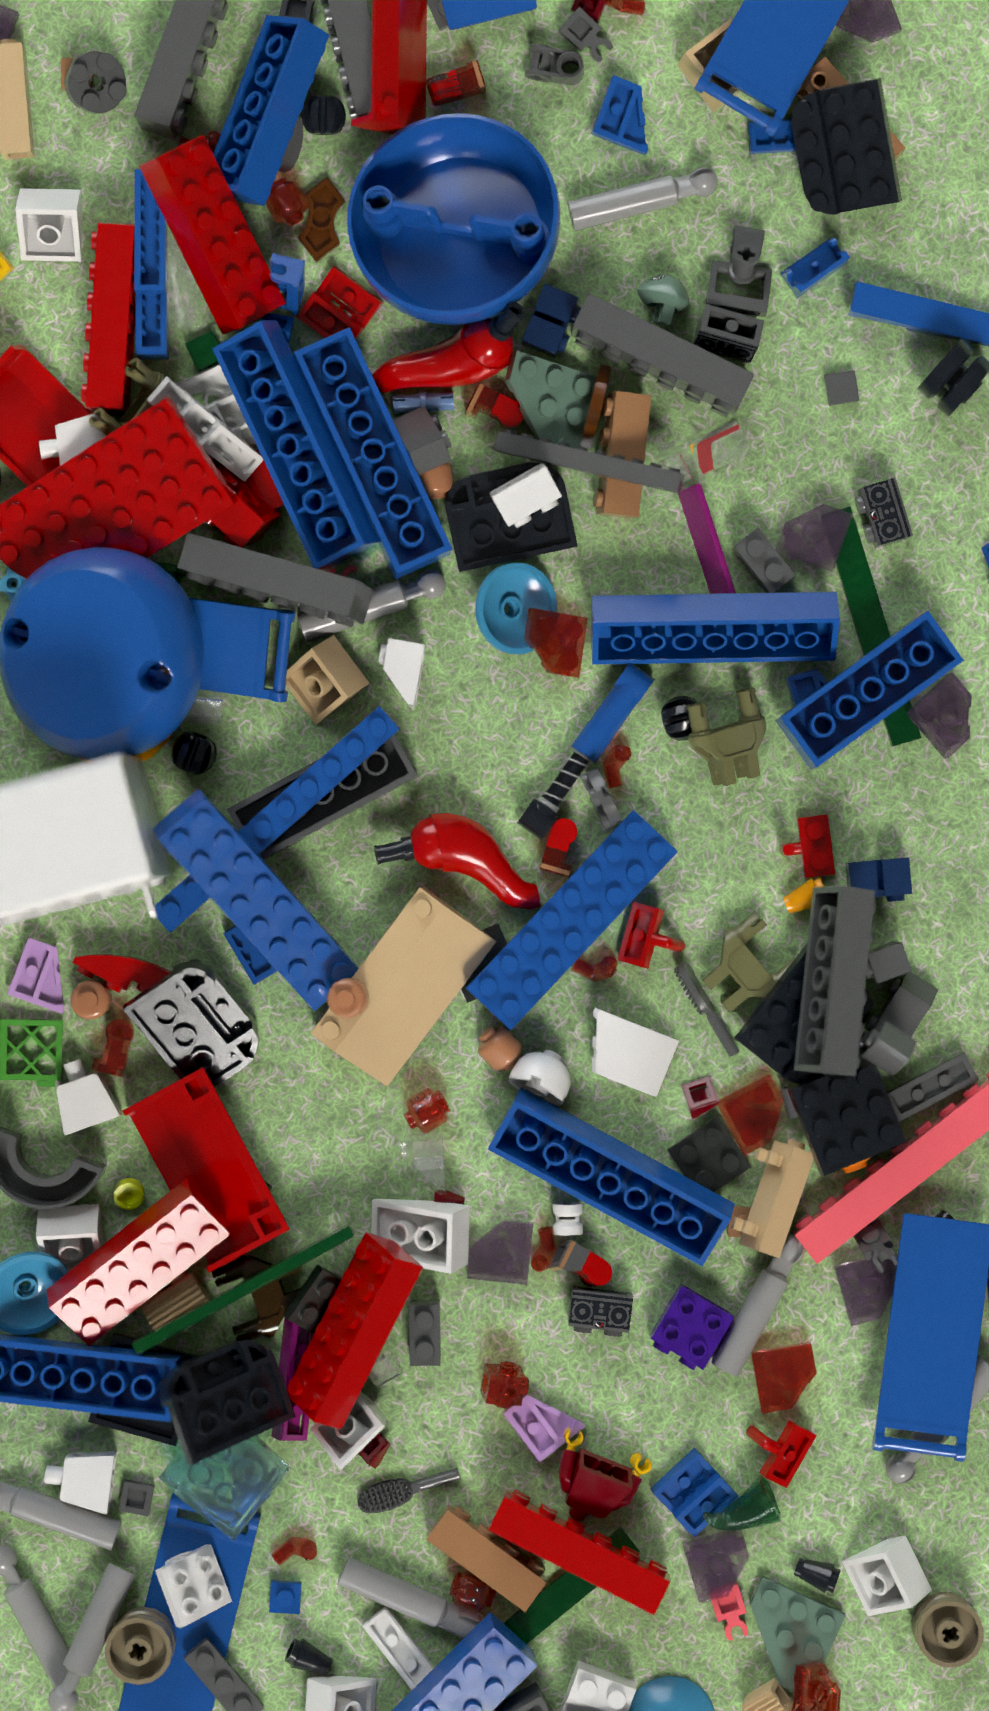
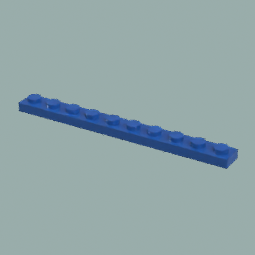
[155,706,400,933]

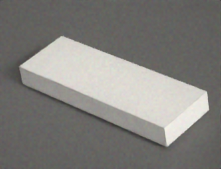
[362,1606,435,1691]

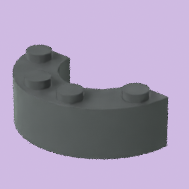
[859,972,938,1076]
[0,1126,108,1209]

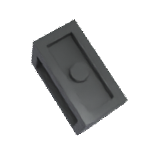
[705,260,772,317]

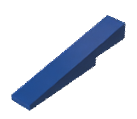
[134,169,169,360]
[848,281,989,346]

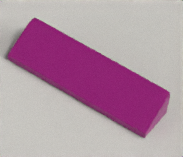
[678,483,736,594]
[271,1317,314,1441]

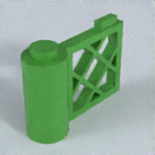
[0,1019,63,1087]

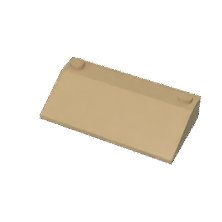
[311,886,497,1086]

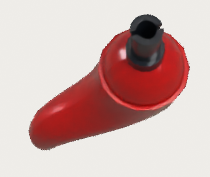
[372,302,525,393]
[374,813,541,909]

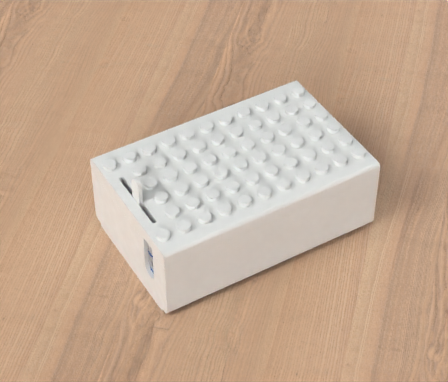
[0,753,173,927]

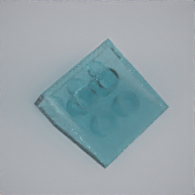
[159,1435,290,1541]

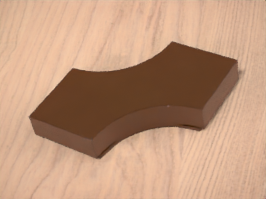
[297,177,346,263]
[580,364,611,450]

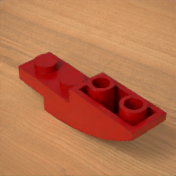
[72,954,172,993]

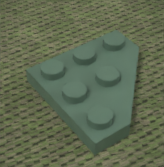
[505,350,597,449]
[750,1575,846,1698]

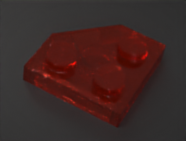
[524,608,588,678]
[717,1074,783,1156]
[751,1342,816,1414]
[792,1661,841,1711]

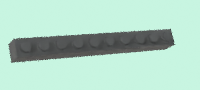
[493,429,685,494]

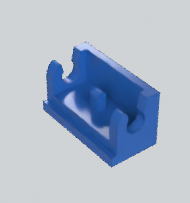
[780,237,850,298]
[270,253,305,315]

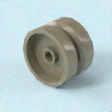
[912,1592,984,1668]
[105,1606,177,1685]

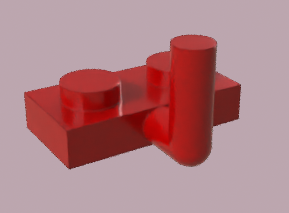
[780,814,835,878]
[617,902,685,969]
[746,1420,817,1488]

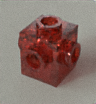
[480,1361,529,1408]

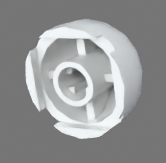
[509,1050,571,1106]

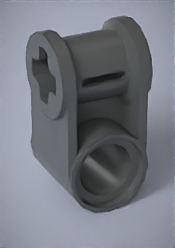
[524,44,584,85]
[728,225,765,284]

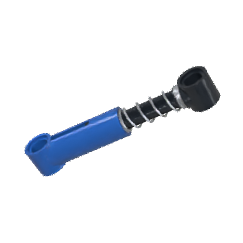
[517,664,655,840]

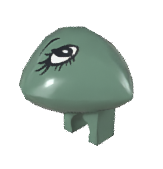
[637,274,690,325]

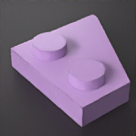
[7,937,64,1014]
[502,1394,585,1462]

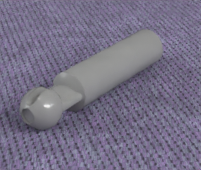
[567,167,718,231]
[297,569,446,642]
[711,1234,805,1377]
[886,1356,989,1484]
[0,1481,122,1551]
[0,1545,69,1687]
[337,1557,482,1640]
[48,1563,135,1711]

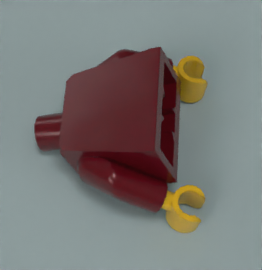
[558,1427,652,1521]

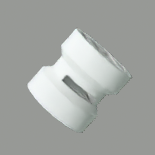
[552,1202,583,1236]

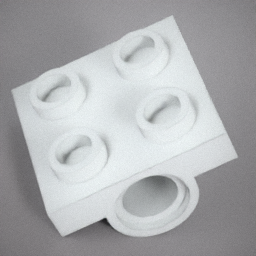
[155,1544,232,1628]

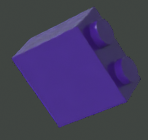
[650,1283,734,1370]

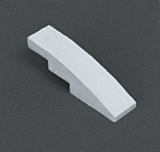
[147,376,263,482]

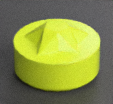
[114,1178,144,1210]

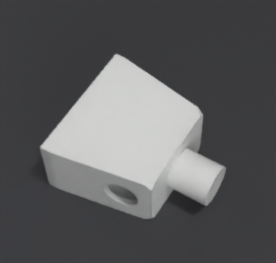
[39,414,106,465]
[56,1059,123,1135]
[44,1451,117,1514]

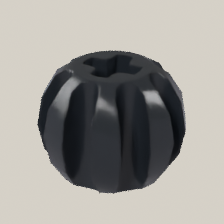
[301,96,346,135]
[661,696,698,741]
[171,732,217,774]

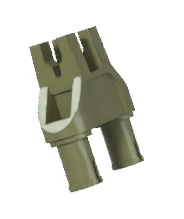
[89,358,166,436]
[686,688,766,786]
[702,910,795,1012]

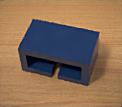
[522,284,581,358]
[845,857,912,902]

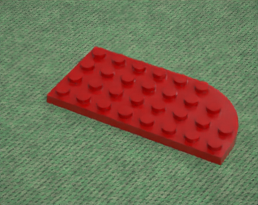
[0,396,237,579]

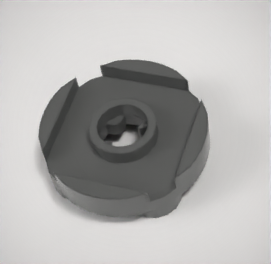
[64,51,127,114]
[580,768,622,830]

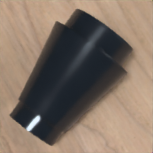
[794,1558,841,1593]
[285,1639,332,1675]

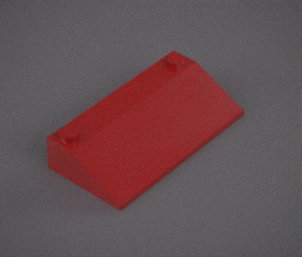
[351,0,427,134]
[0,345,91,487]
[122,1067,290,1273]

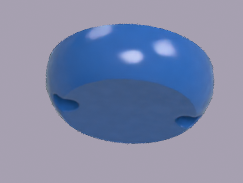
[347,113,560,325]
[0,547,204,760]

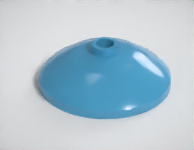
[475,563,557,654]
[0,1251,69,1335]
[629,1676,714,1711]

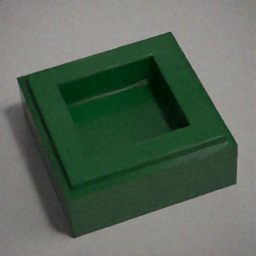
[185,331,219,372]

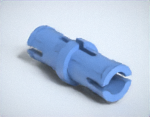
[393,390,454,414]

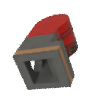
[548,1239,612,1287]

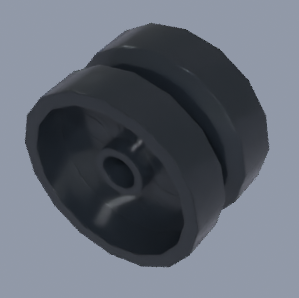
[917,338,989,417]

